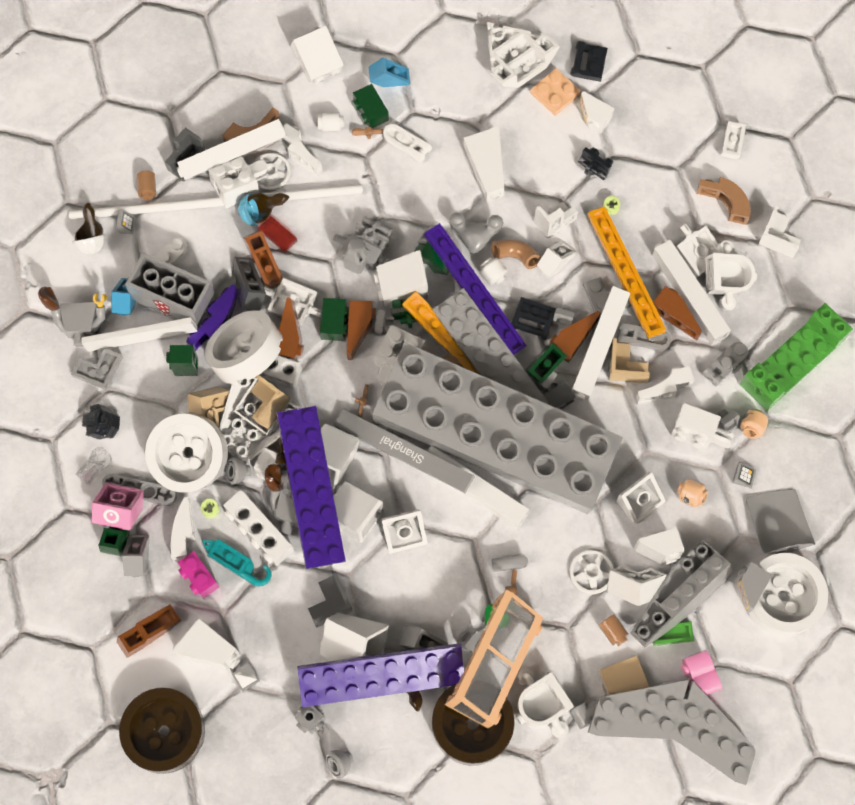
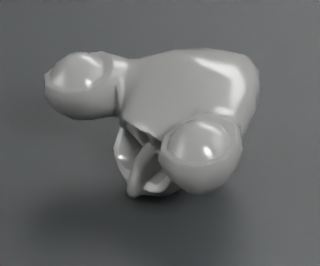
[449,212,504,254]

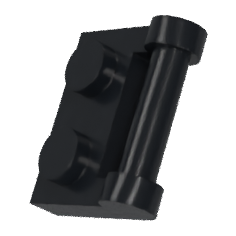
[570,41,608,82]
[511,297,556,341]

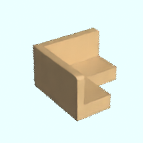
[609,338,650,383]
[250,375,291,429]
[187,386,230,428]

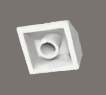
[634,528,685,566]

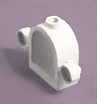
[705,240,757,311]
[514,669,574,739]

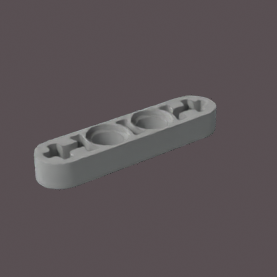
[102,474,177,506]

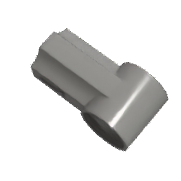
[571,694,607,729]

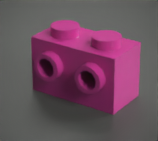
[177,551,219,599]

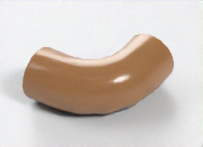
[491,239,541,269]

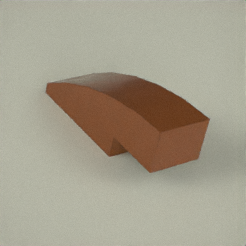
[116,604,181,658]

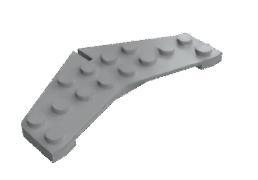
[588,679,755,785]

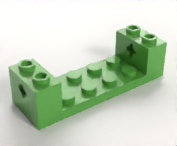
[740,303,853,411]

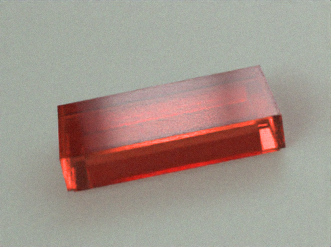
[258,216,298,253]

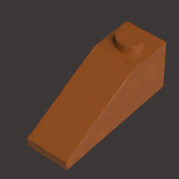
[243,230,283,288]
[653,286,702,341]
[279,297,304,359]
[347,301,376,360]
[549,311,601,363]

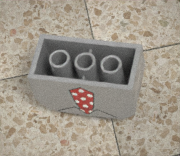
[125,252,214,325]

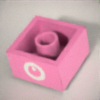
[92,482,144,530]

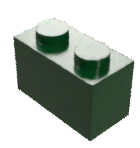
[352,84,389,128]
[320,298,349,341]
[525,343,567,385]
[166,345,198,376]

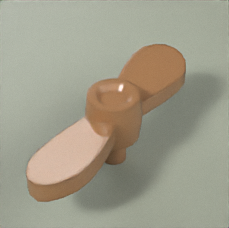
[352,127,384,139]
[355,384,369,418]

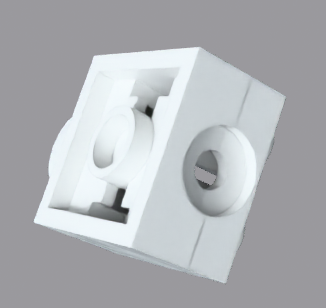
[208,156,268,208]
[374,325,425,386]
[671,403,734,449]

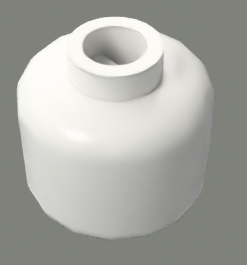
[480,257,507,285]

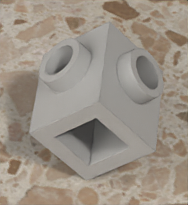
[295,705,326,734]

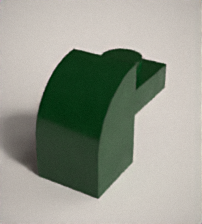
[414,241,449,275]
[98,526,130,557]

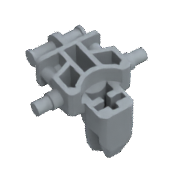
[333,216,393,274]

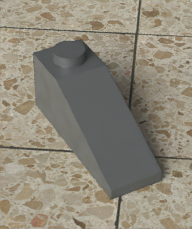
[233,257,266,311]

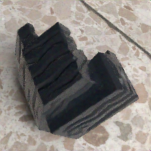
[82,404,120,440]

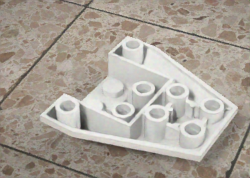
[219,377,301,464]

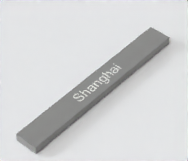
[334,409,475,494]

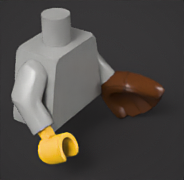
[38,286,107,347]
[264,464,298,536]

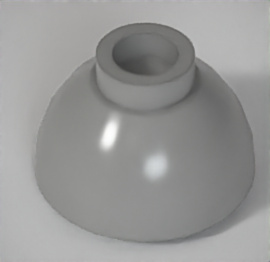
[226,457,251,485]
[326,750,353,779]

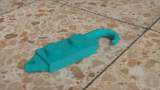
[202,539,272,586]

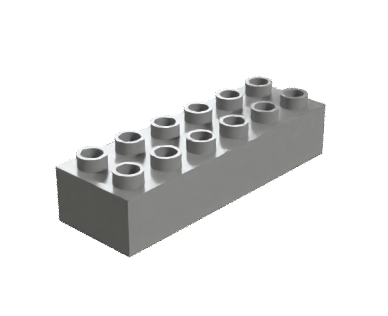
[372,342,623,514]

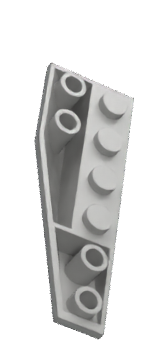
[630,539,734,647]

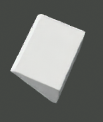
[616,471,666,524]
[381,509,428,554]

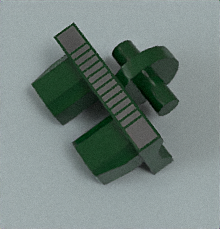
[391,299,418,328]

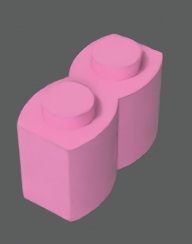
[681,650,723,695]

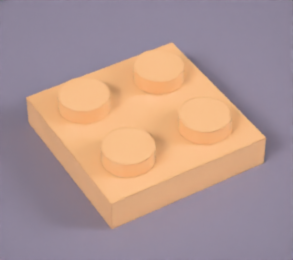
[530,68,581,116]

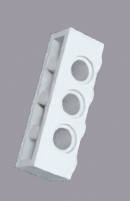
[223,490,294,566]

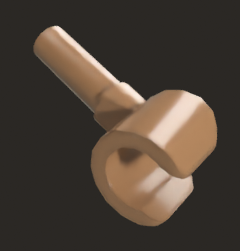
[505,570,517,598]

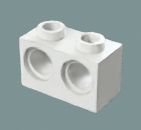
[259,354,302,390]

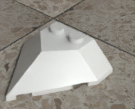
[487,22,559,88]

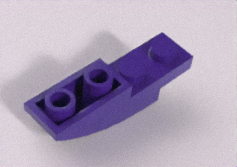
[186,284,237,351]

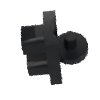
[578,147,613,181]

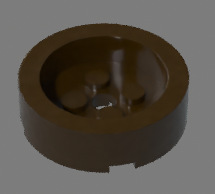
[432,680,515,766]
[119,688,205,774]

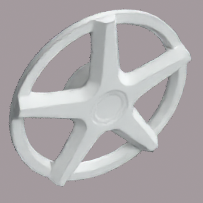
[253,153,291,191]
[570,550,614,595]

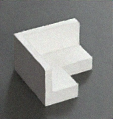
[534,202,578,239]
[759,205,801,258]
[608,566,666,606]

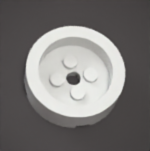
[204,311,283,384]
[145,413,228,492]
[748,553,828,637]

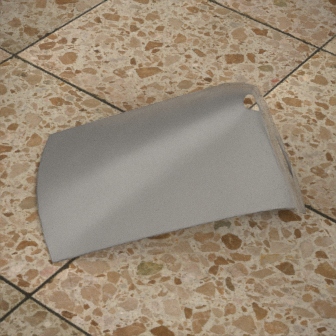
[746,489,815,554]

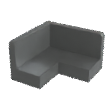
[165,127,205,182]
[308,571,353,628]

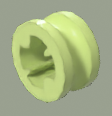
[603,196,620,215]
[200,499,219,518]

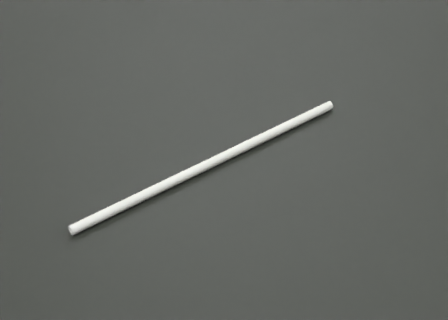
[69,184,362,220]

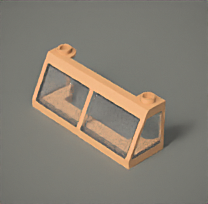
[445,589,543,728]

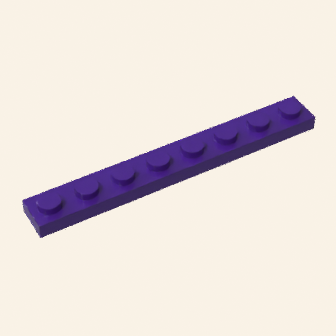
[424,223,527,355]

